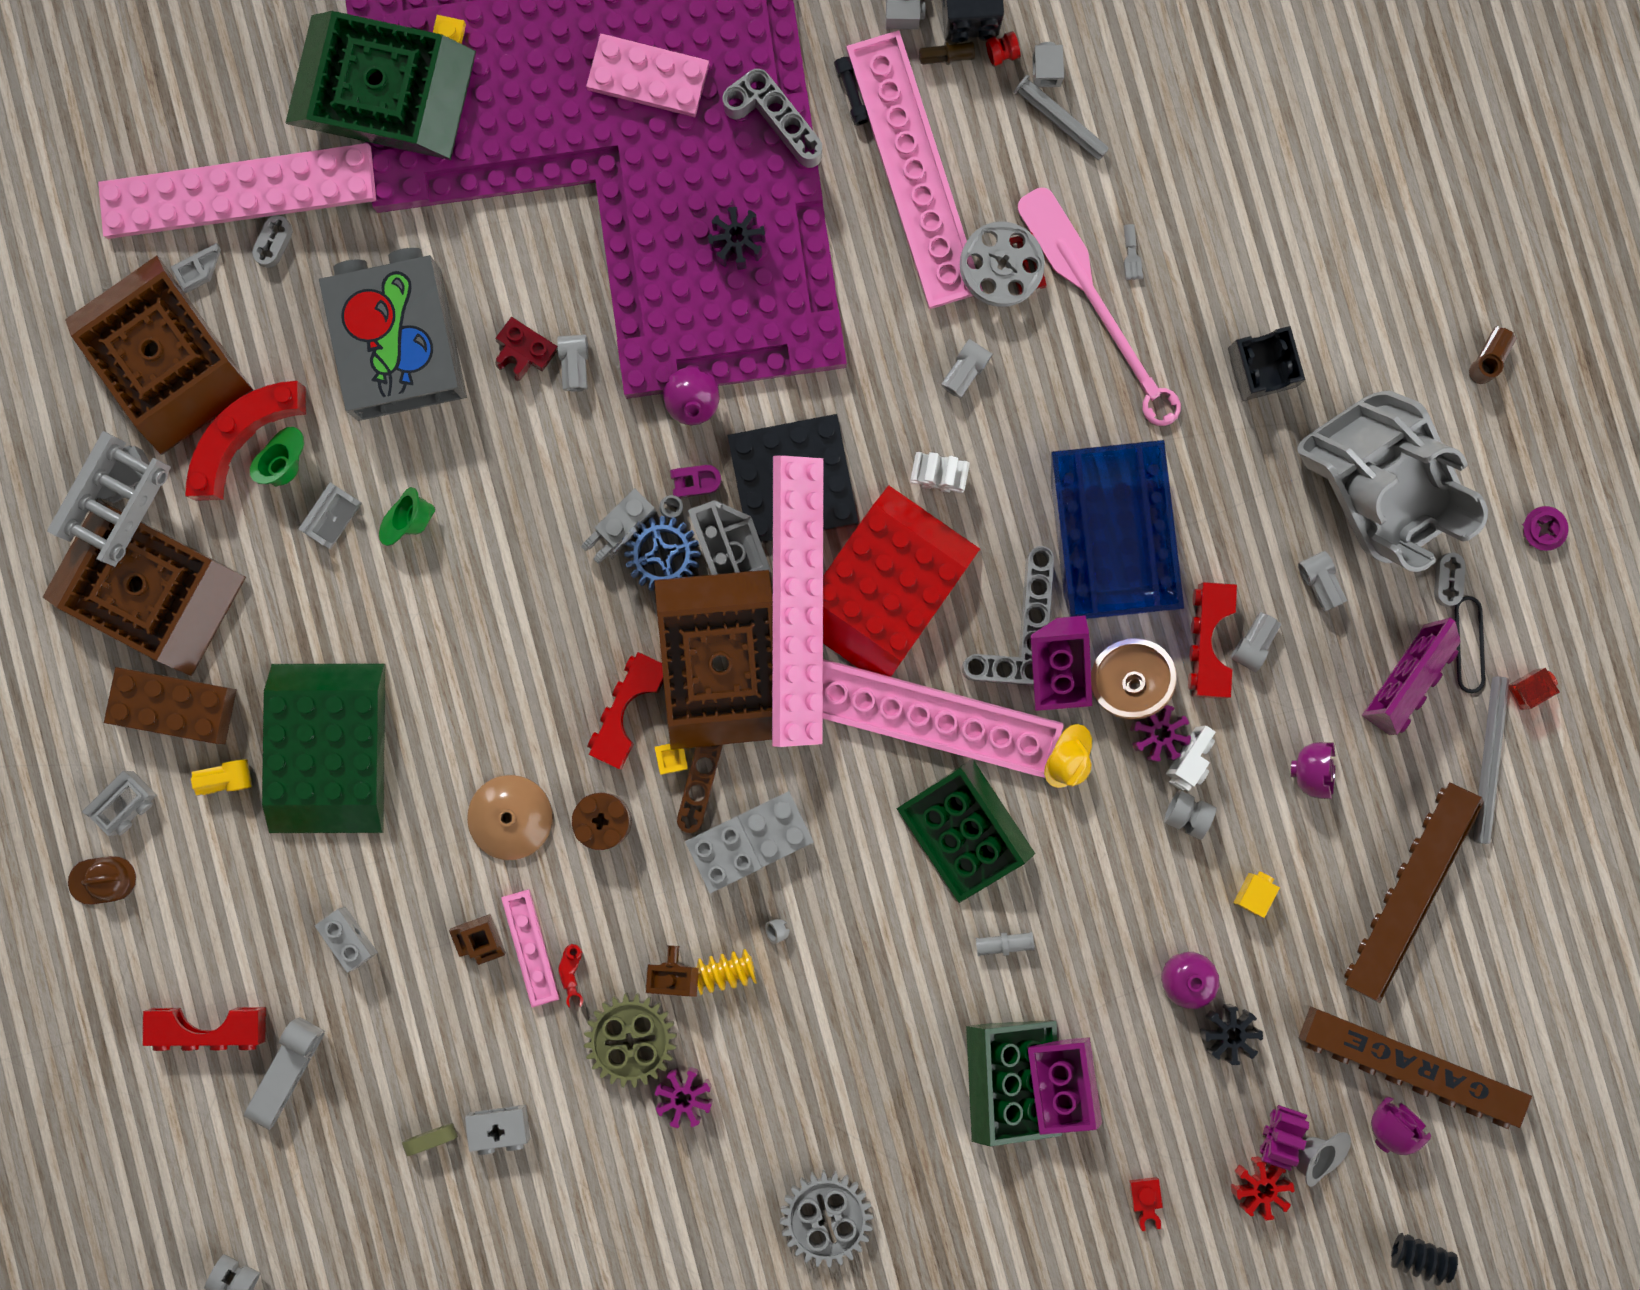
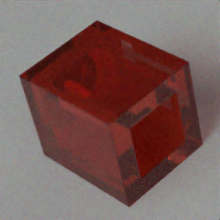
[1508,668,1560,710]

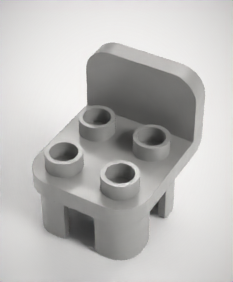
[1297,391,1488,572]

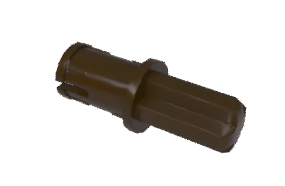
[919,41,975,65]

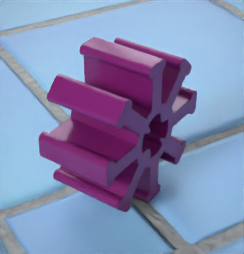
[1130,705,1191,762]
[655,1067,713,1128]
[1260,1105,1309,1171]

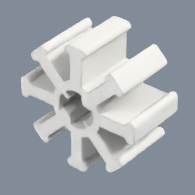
[910,452,970,493]

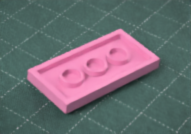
[586,33,710,117]

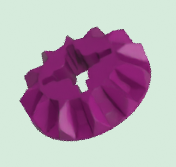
[1522,506,1569,551]

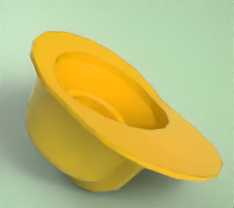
[1044,724,1092,788]

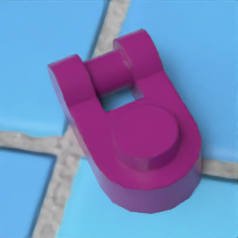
[670,465,722,499]

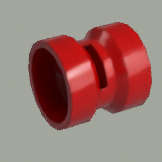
[986,31,1021,67]

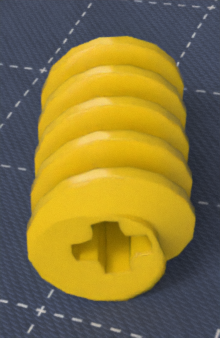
[696,949,757,995]

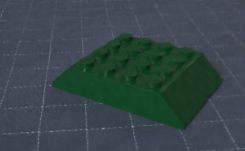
[262,664,385,833]

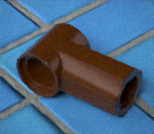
[1469,326,1517,384]

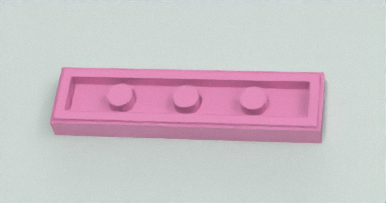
[501,889,560,1007]

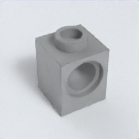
[1032,42,1064,87]

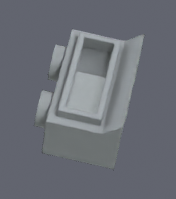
[82,771,157,836]

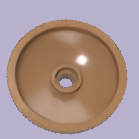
[1091,639,1177,719]
[467,775,553,860]

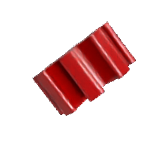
[1231,1156,1295,1221]

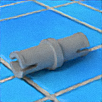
[976,932,1035,956]

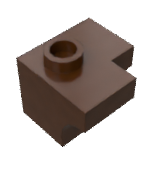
[449,914,506,965]

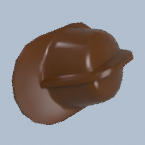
[68,856,136,905]

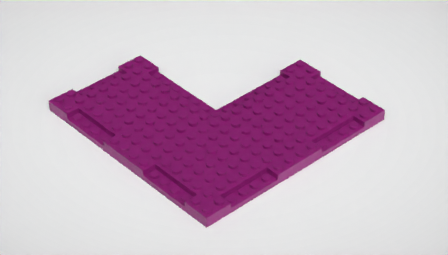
[345,0,847,399]

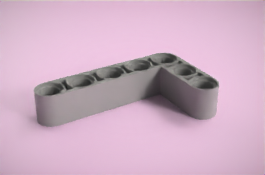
[962,546,1054,685]

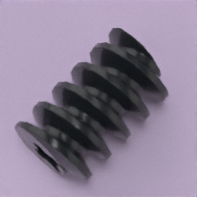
[1391,1233,1458,1286]

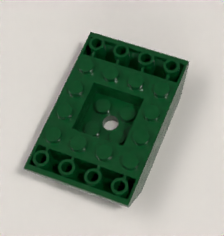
[285,11,476,160]

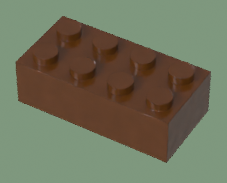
[104,667,237,745]

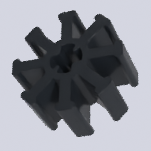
[708,207,766,270]
[1200,1004,1263,1065]

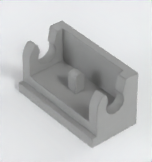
[299,482,362,549]

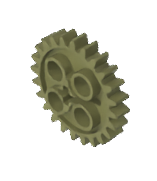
[584,993,677,1088]

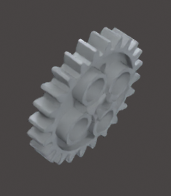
[780,1170,873,1267]

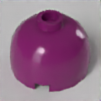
[663,367,720,426]
[1291,742,1336,799]
[1161,952,1220,1009]
[1371,1097,1431,1155]

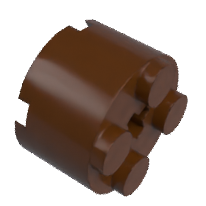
[572,792,632,850]

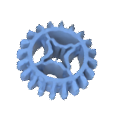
[624,516,701,591]

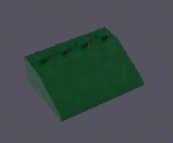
[896,758,1036,903]
[966,1020,1062,1147]

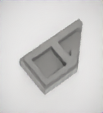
[171,243,221,293]

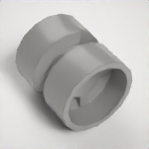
[1164,790,1216,840]
[204,1254,260,1290]

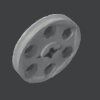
[960,222,1045,307]

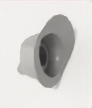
[1296,1132,1351,1187]

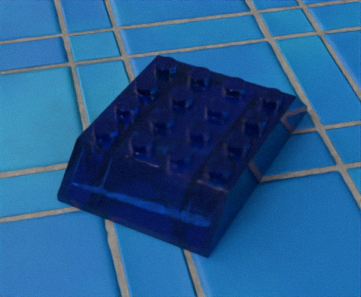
[1051,440,1184,619]

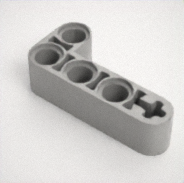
[723,69,822,168]
[244,1017,325,1130]

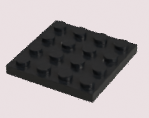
[727,414,859,543]

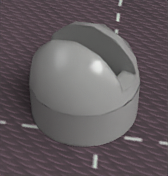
[659,495,683,519]
[765,919,790,944]

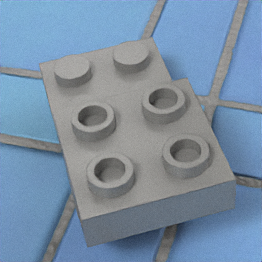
[685,791,814,893]

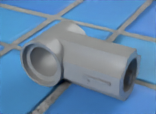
[557,335,589,392]
[941,339,993,399]
[1298,551,1347,612]
[1231,612,1281,673]

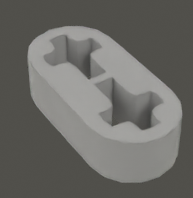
[252,215,293,268]
[1434,553,1465,607]

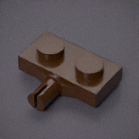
[646,945,699,997]

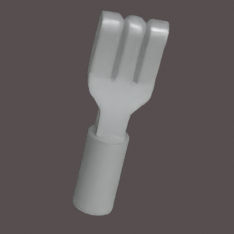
[1124,224,1143,280]

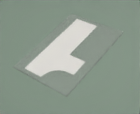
[608,521,642,560]

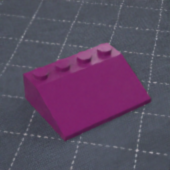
[1362,618,1461,735]

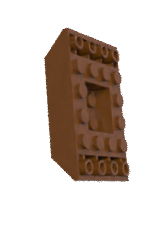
[65,255,254,455]
[43,498,246,676]
[654,569,773,750]

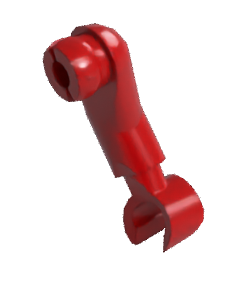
[558,944,583,1008]

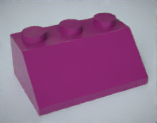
[1031,616,1092,711]
[1028,1037,1102,1135]

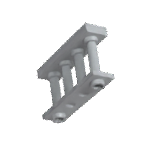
[47,431,171,567]

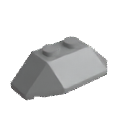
[688,500,771,575]

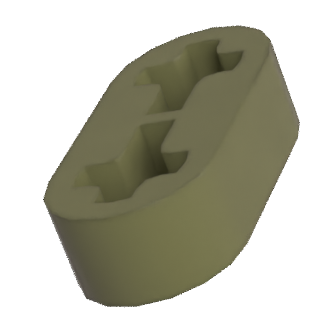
[402,1123,458,1156]

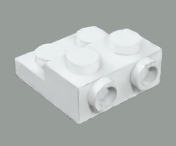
[1165,726,1216,791]

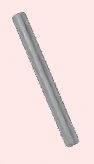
[1473,676,1509,844]

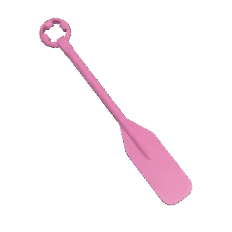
[1018,188,1181,426]

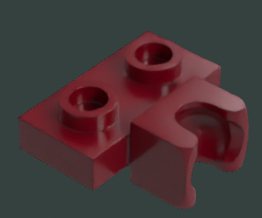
[495,316,558,381]

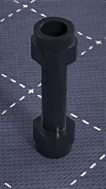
[834,57,869,126]

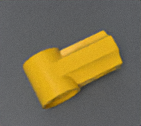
[191,759,252,796]

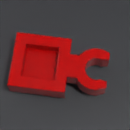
[1129,1177,1163,1231]

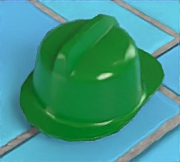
[250,427,304,487]
[379,487,435,546]

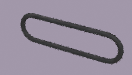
[1454,596,1486,694]

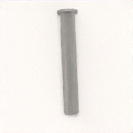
[1013,75,1109,160]

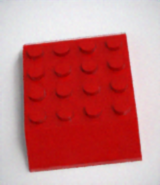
[823,485,980,677]

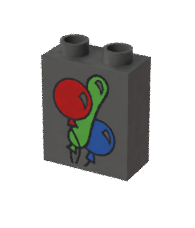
[319,248,467,421]

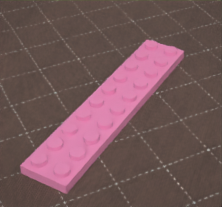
[846,30,983,310]
[98,143,376,239]
[772,456,823,747]
[823,659,1064,778]

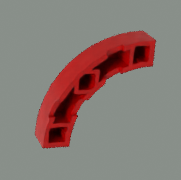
[185,381,306,501]

